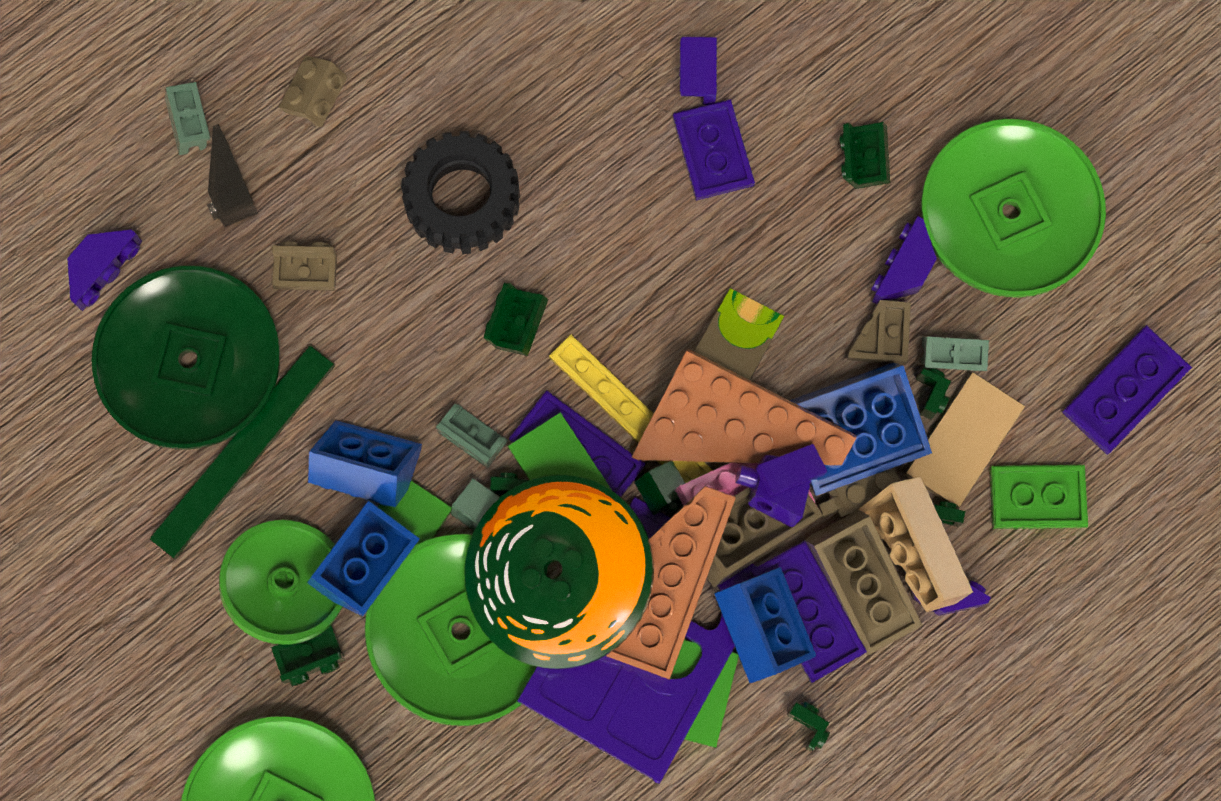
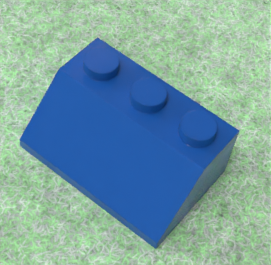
[308,420,422,507]
[307,501,420,617]
[714,567,816,683]

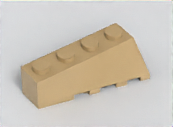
[859,476,973,612]

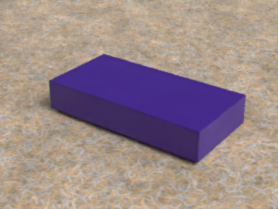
[756,444,828,497]

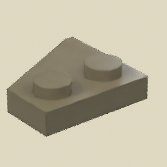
[847,300,911,365]

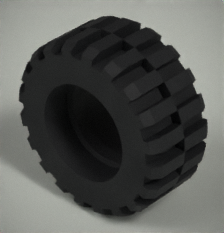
[401,131,520,254]

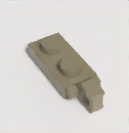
[818,468,900,519]

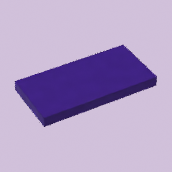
[1062,325,1192,455]
[509,390,646,497]
[749,541,867,683]

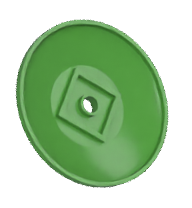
[921,119,1106,297]
[365,534,537,726]
[181,717,375,801]

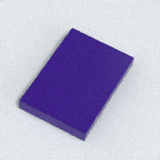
[673,99,755,201]

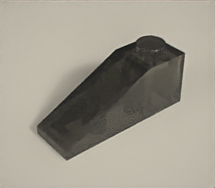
[207,124,258,227]

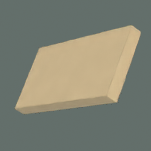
[905,372,1025,509]

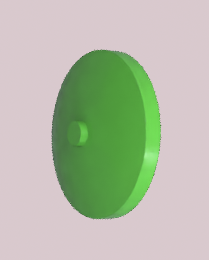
[219,520,342,645]

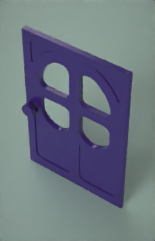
[517,497,757,784]

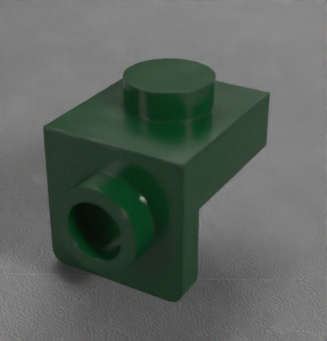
[916,368,951,420]
[490,473,529,495]
[934,502,965,527]
[787,701,830,752]

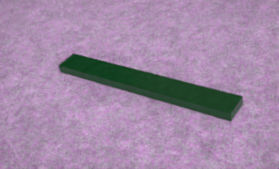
[150,346,335,560]

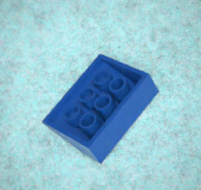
[789,363,932,496]

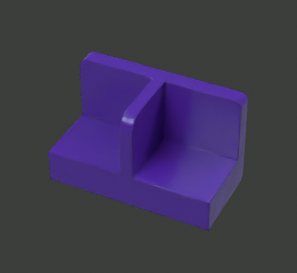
[679,37,717,105]

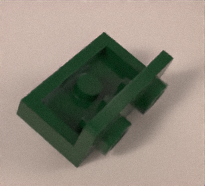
[840,122,891,189]
[484,283,548,356]
[271,624,346,687]

